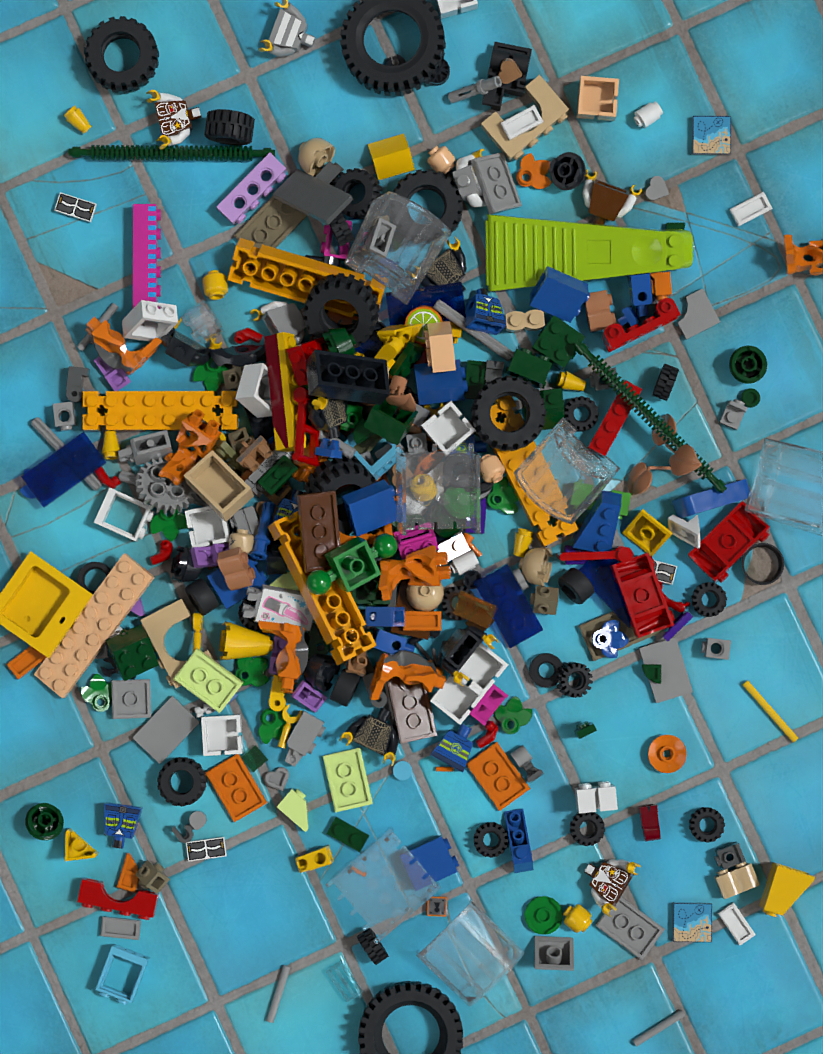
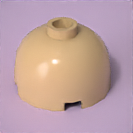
[298,137,335,177]
[519,547,552,586]
[406,577,444,611]

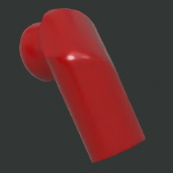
[234,328,263,344]
[94,466,121,489]
[150,540,173,565]
[476,721,498,749]

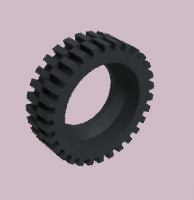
[340,0,446,96]
[358,981,463,1054]

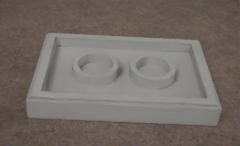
[471,152,522,214]
[639,637,693,703]
[133,696,200,764]
[596,897,665,960]

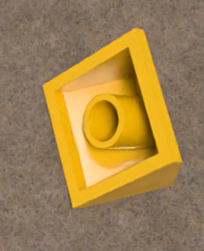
[367,133,415,181]
[622,509,673,556]

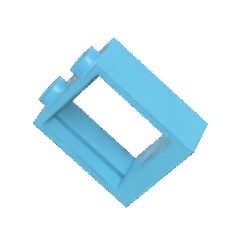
[345,420,405,480]
[95,944,150,1005]

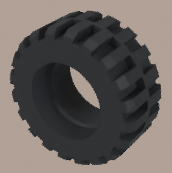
[84,16,159,93]
[390,169,463,245]
[303,273,380,348]
[471,376,546,451]
[303,457,377,533]

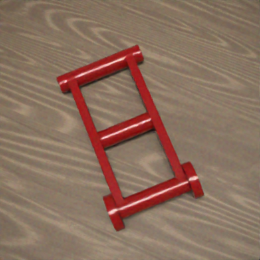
[292,387,320,467]
[557,546,633,562]

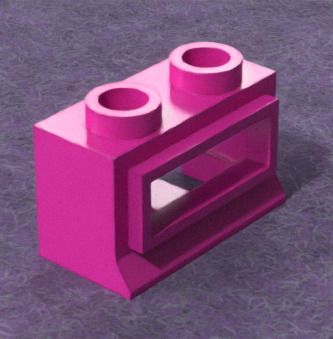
[321,220,352,261]
[393,521,439,560]
[470,684,508,726]

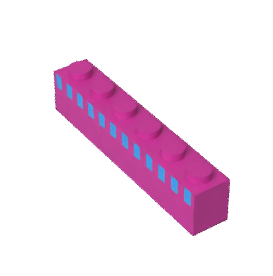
[133,204,161,321]

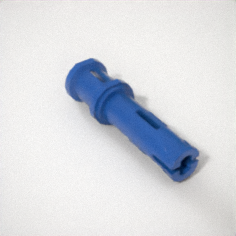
[250,502,275,560]

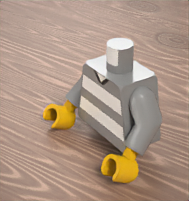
[259,0,316,57]

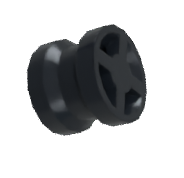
[463,570,482,589]

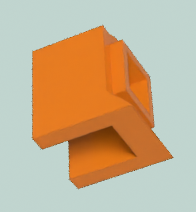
[650,272,672,301]

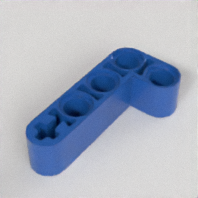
[672,479,752,518]

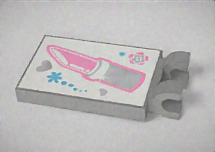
[242,584,314,632]

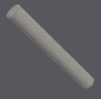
[77,303,119,351]
[266,965,291,1023]
[633,1009,685,1047]

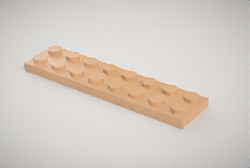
[34,553,155,699]

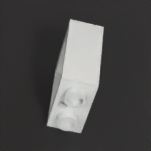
[122,300,178,342]
[94,488,154,542]

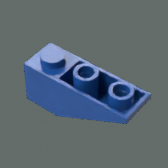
[504,809,534,873]

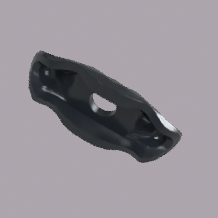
[210,344,267,367]

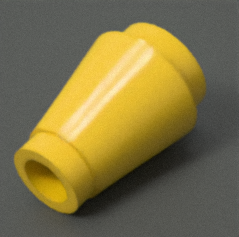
[64,105,92,134]
[556,371,586,392]
[102,431,120,460]
[513,528,534,557]

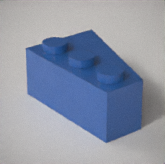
[572,491,622,552]

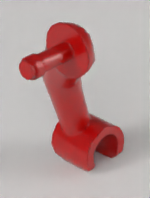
[659,581,690,612]

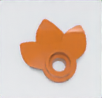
[516,153,552,189]

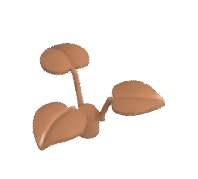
[358,375,422,435]
[628,414,702,496]

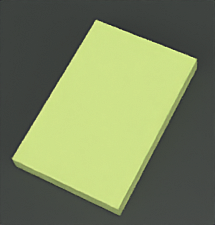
[174,648,243,713]
[323,747,373,812]

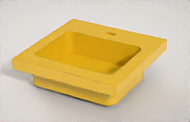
[0,551,93,658]

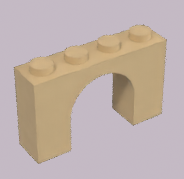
[481,75,569,161]
[141,599,215,688]

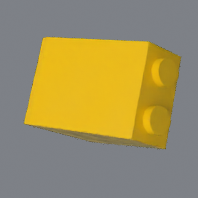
[759,862,815,917]

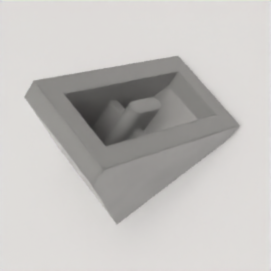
[365,217,396,258]

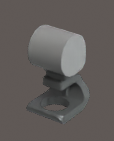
[511,745,544,783]
[172,811,207,843]

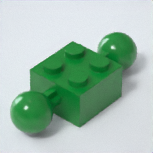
[306,533,398,595]

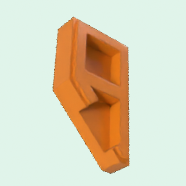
[117,853,140,893]

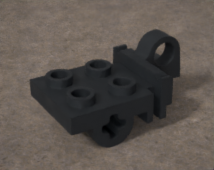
[482,42,532,111]

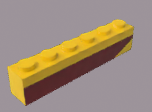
[264,332,306,452]

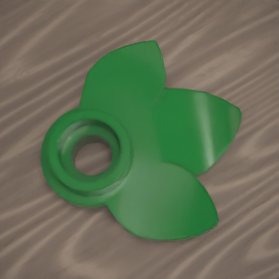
[193,357,229,392]
[487,477,518,515]
[150,509,188,541]
[235,657,269,687]
[81,674,112,712]
[495,696,533,734]
[258,708,292,744]

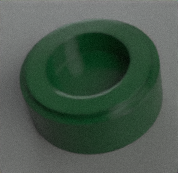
[741,388,760,408]

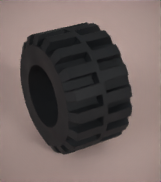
[204,109,255,146]
[332,168,383,219]
[157,757,207,807]

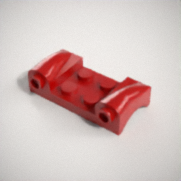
[602,298,681,352]
[688,500,770,583]
[610,553,675,639]

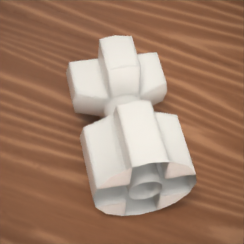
[194,704,215,718]

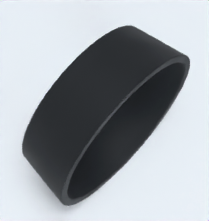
[742,543,784,585]

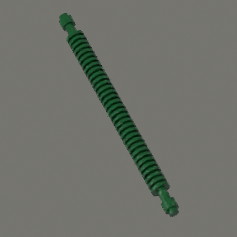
[69,145,275,161]
[574,341,727,493]

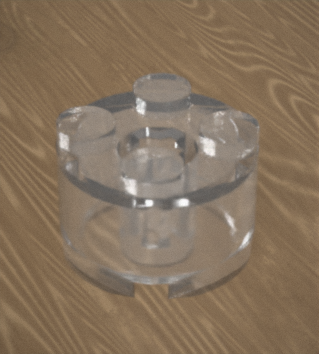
[181,300,224,345]

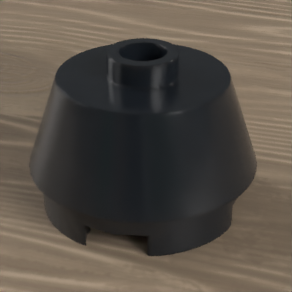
[549,152,587,190]
[171,545,203,583]
[304,654,340,692]

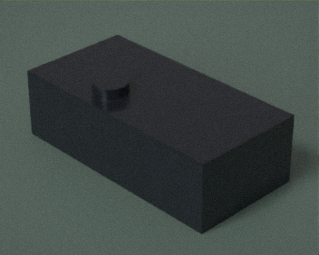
[306,350,390,405]

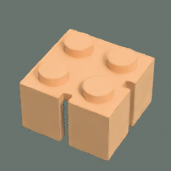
[577,76,619,121]
[424,321,456,373]

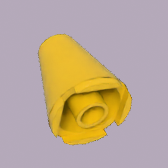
[219,622,273,660]

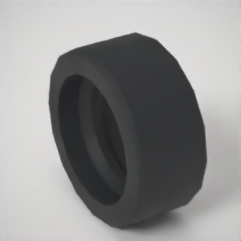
[77,562,111,594]

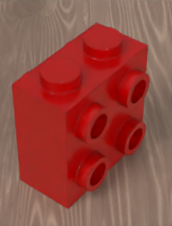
[286,337,328,387]

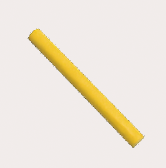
[742,680,798,743]

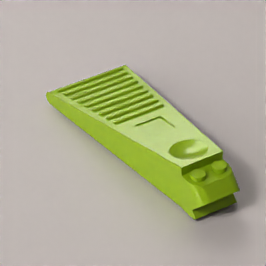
[485,214,693,291]

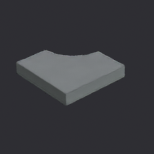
[677,288,720,340]

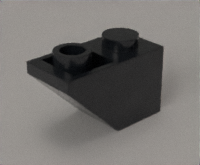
[245,408,274,441]
[267,532,287,575]

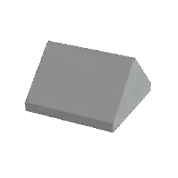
[534,936,574,971]

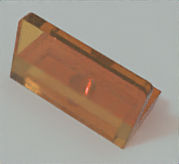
[453,591,498,629]

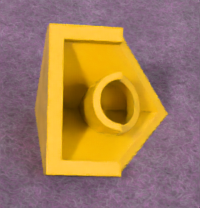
[377,323,423,355]
[65,828,99,861]

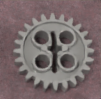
[135,458,197,514]

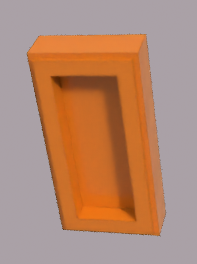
[403,611,441,631]
[6,646,46,680]

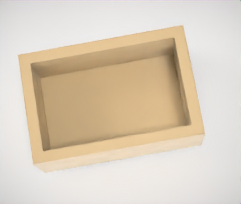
[184,450,254,522]

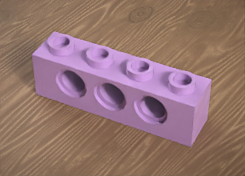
[217,153,287,225]

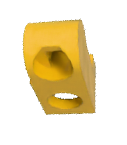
[374,336,403,370]
[269,674,286,711]
[295,845,334,873]

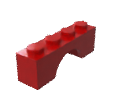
[587,380,642,458]
[77,877,159,920]

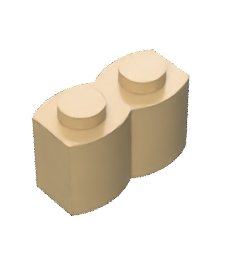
[505,310,545,333]
[714,862,760,899]

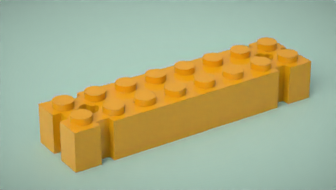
[228,238,387,317]
[83,391,238,431]
[490,396,579,547]
[268,511,377,666]

